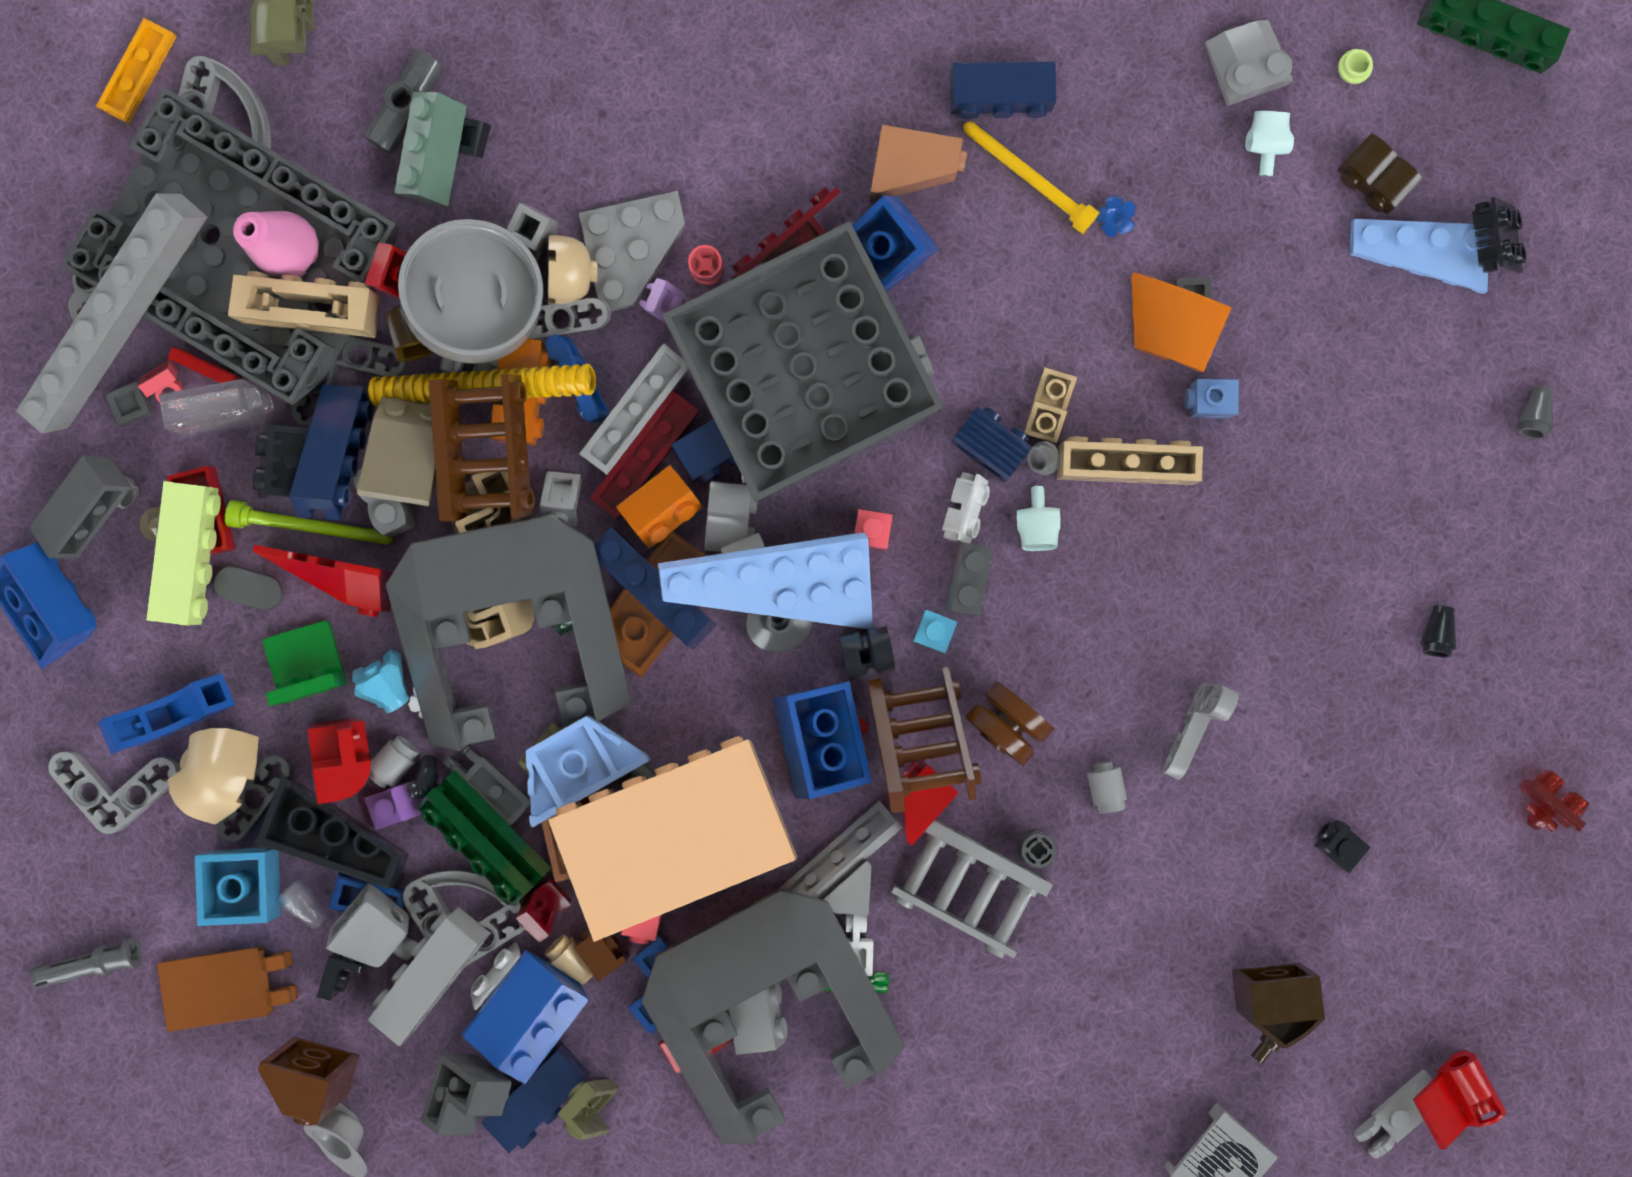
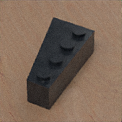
[256,776,409,888]

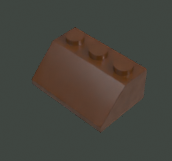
[258,1037,359,1126]

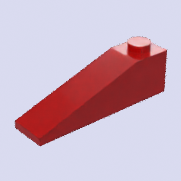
[253,545,394,617]

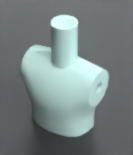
[1245,111,1294,176]
[1017,486,1061,551]

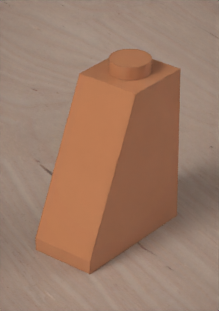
[870,125,967,201]

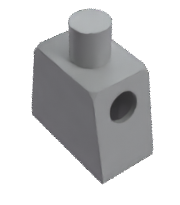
[326,882,418,968]

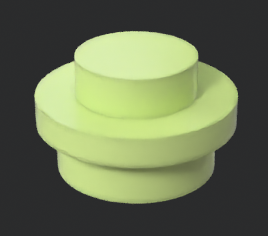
[1338,49,1373,84]

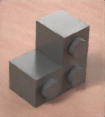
[420,1054,512,1135]

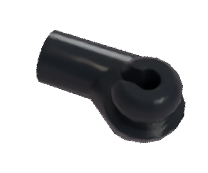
[407,755,437,800]

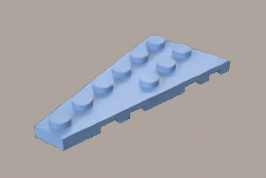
[658,532,873,629]

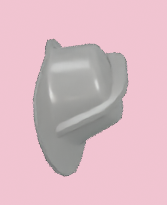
[303,1103,367,1177]

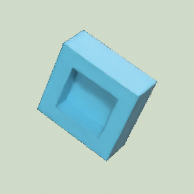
[913,610,957,653]

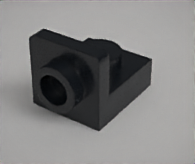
[1314,820,1371,873]
[316,953,368,1001]

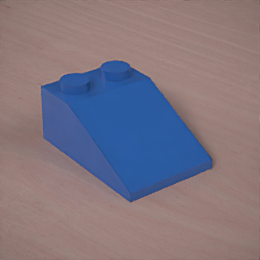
[852,195,939,292]

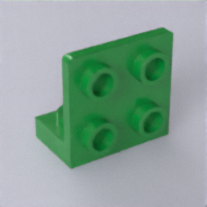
[263,621,348,706]

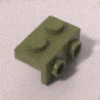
[558,1079,620,1140]

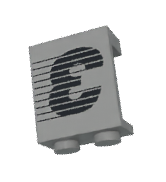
[1164,1103,1278,1177]

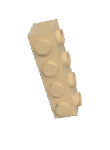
[1057,436,1203,485]

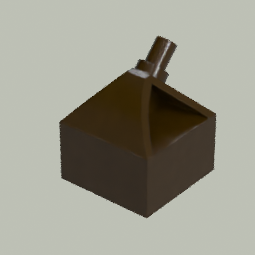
[1232,963,1325,1064]

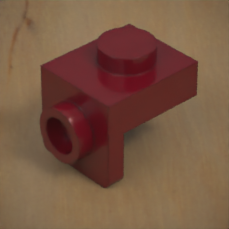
[516,879,572,942]

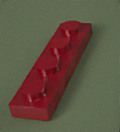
[590,390,700,520]

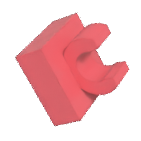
[138,359,183,405]

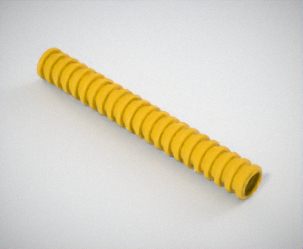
[368,364,596,407]

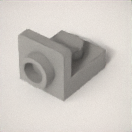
[540,471,582,526]

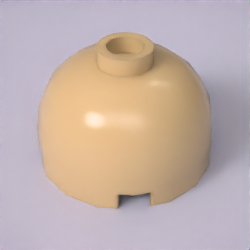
[548,235,597,305]

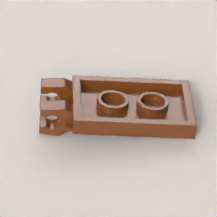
[157,945,299,1032]

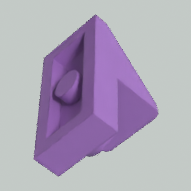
[364,779,436,830]

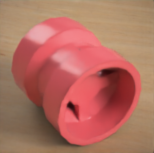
[688,245,724,286]

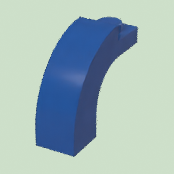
[97,673,235,754]

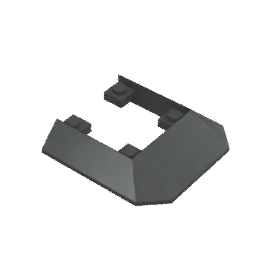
[386,514,632,751]
[642,889,905,1145]

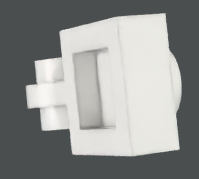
[845,914,873,976]

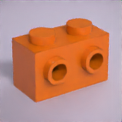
[616,465,703,549]

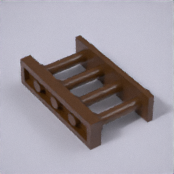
[428,374,535,522]
[867,667,981,814]

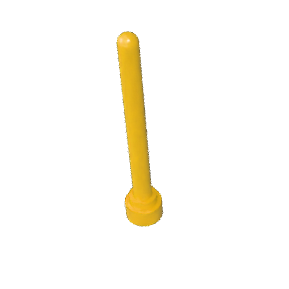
[963,121,1100,235]

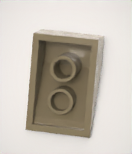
[357,397,436,506]

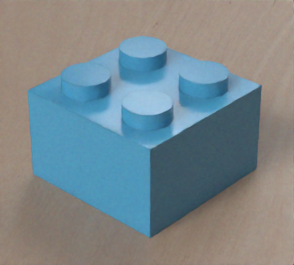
[195,847,281,926]

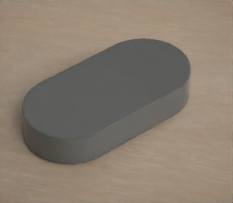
[214,567,284,610]

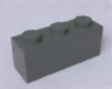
[29,455,132,558]

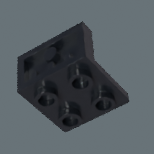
[252,424,309,499]

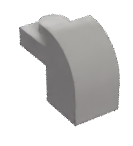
[506,202,558,266]

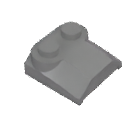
[1204,20,1293,106]

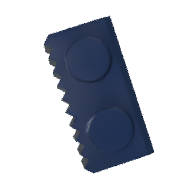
[950,406,1032,483]

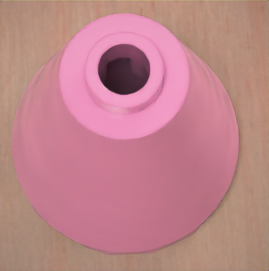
[233,211,319,279]

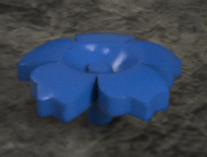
[1096,195,1137,238]

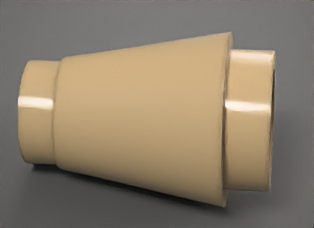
[545,934,593,985]

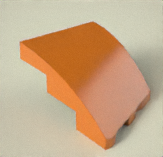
[1130,272,1232,373]

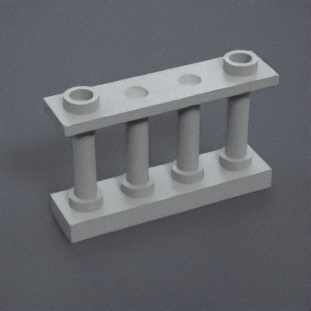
[890,819,1053,958]

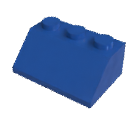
[0,542,97,669]
[772,681,872,799]
[462,950,589,1084]

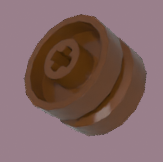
[965,680,1055,767]

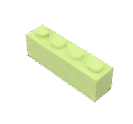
[146,481,221,626]

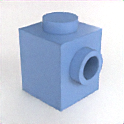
[1184,379,1239,418]

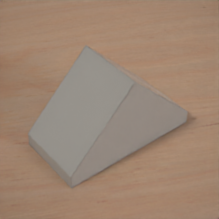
[821,858,872,915]

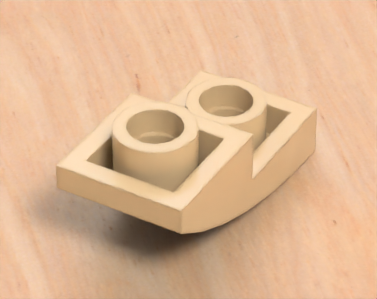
[1024,367,1077,444]

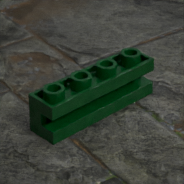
[417,770,552,906]

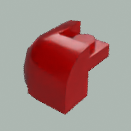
[307,719,371,804]

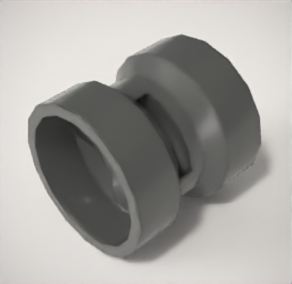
[1018,830,1056,868]

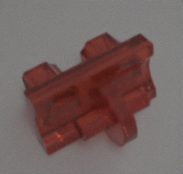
[1519,770,1590,832]

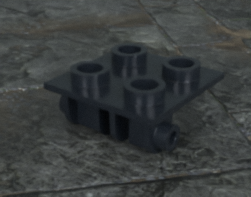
[1472,197,1527,273]

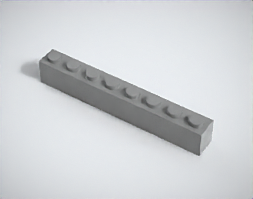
[16,193,208,434]

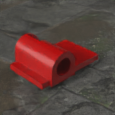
[1413,1050,1506,1150]

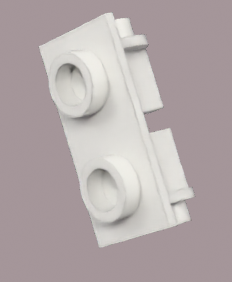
[942,472,990,544]
[470,941,521,1010]

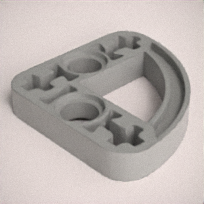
[178,56,271,149]
[403,869,524,967]

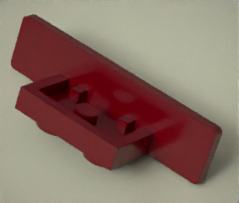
[730,187,841,280]

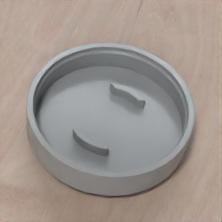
[398,219,543,363]

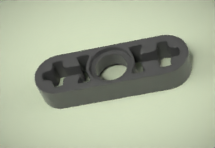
[217,755,294,842]

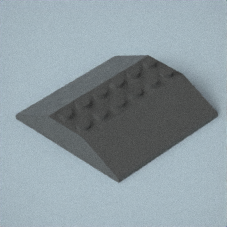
[662,221,944,502]

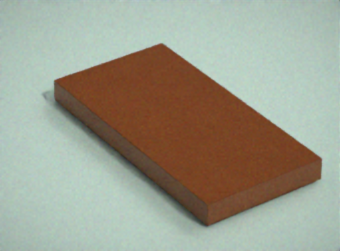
[610,531,706,678]

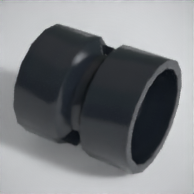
[839,626,895,678]

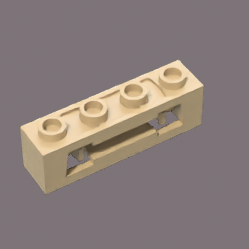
[228,271,381,338]

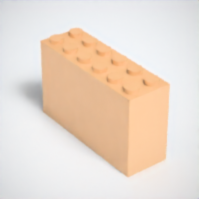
[548,736,797,942]

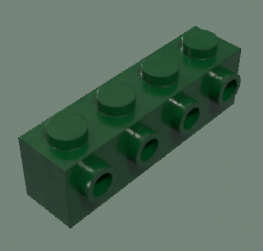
[1417,0,1571,74]

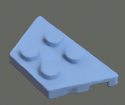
[526,715,651,827]

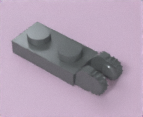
[443,744,531,827]

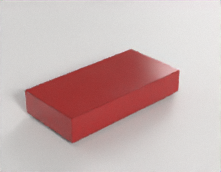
[167,347,245,392]

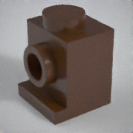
[574,927,630,982]

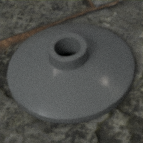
[745,613,813,652]

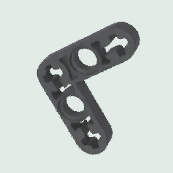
[291,336,409,428]

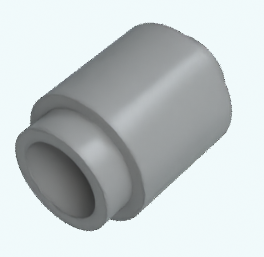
[369,735,419,788]
[1087,761,1127,814]

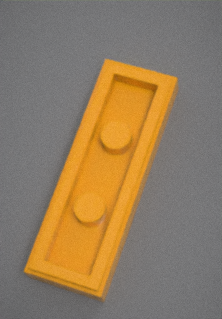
[96,18,177,124]

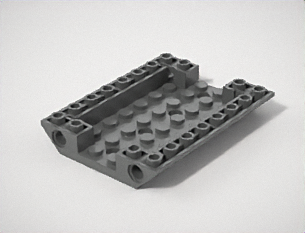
[60,87,398,405]

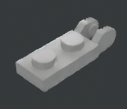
[1354,1069,1433,1159]

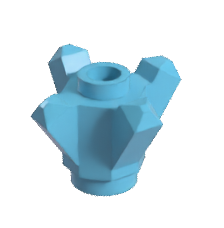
[352,650,410,713]

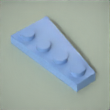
[1350,219,1490,294]

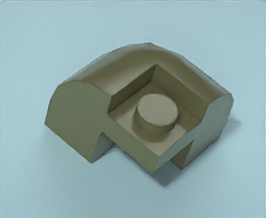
[248,0,314,66]

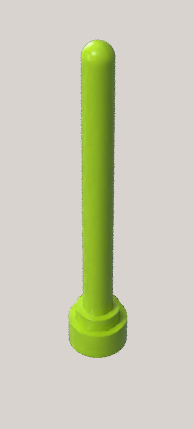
[225,500,393,545]

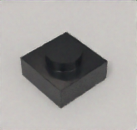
[458,118,491,159]

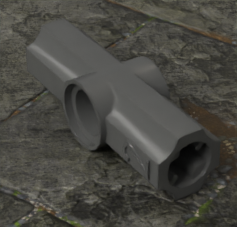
[364,50,444,154]

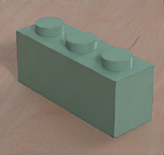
[395,92,467,206]

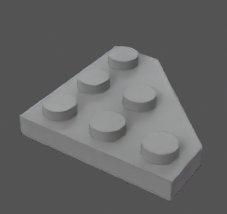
[579,191,686,313]

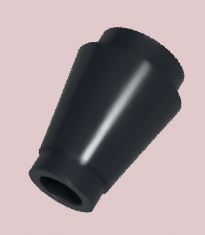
[1420,605,1456,658]

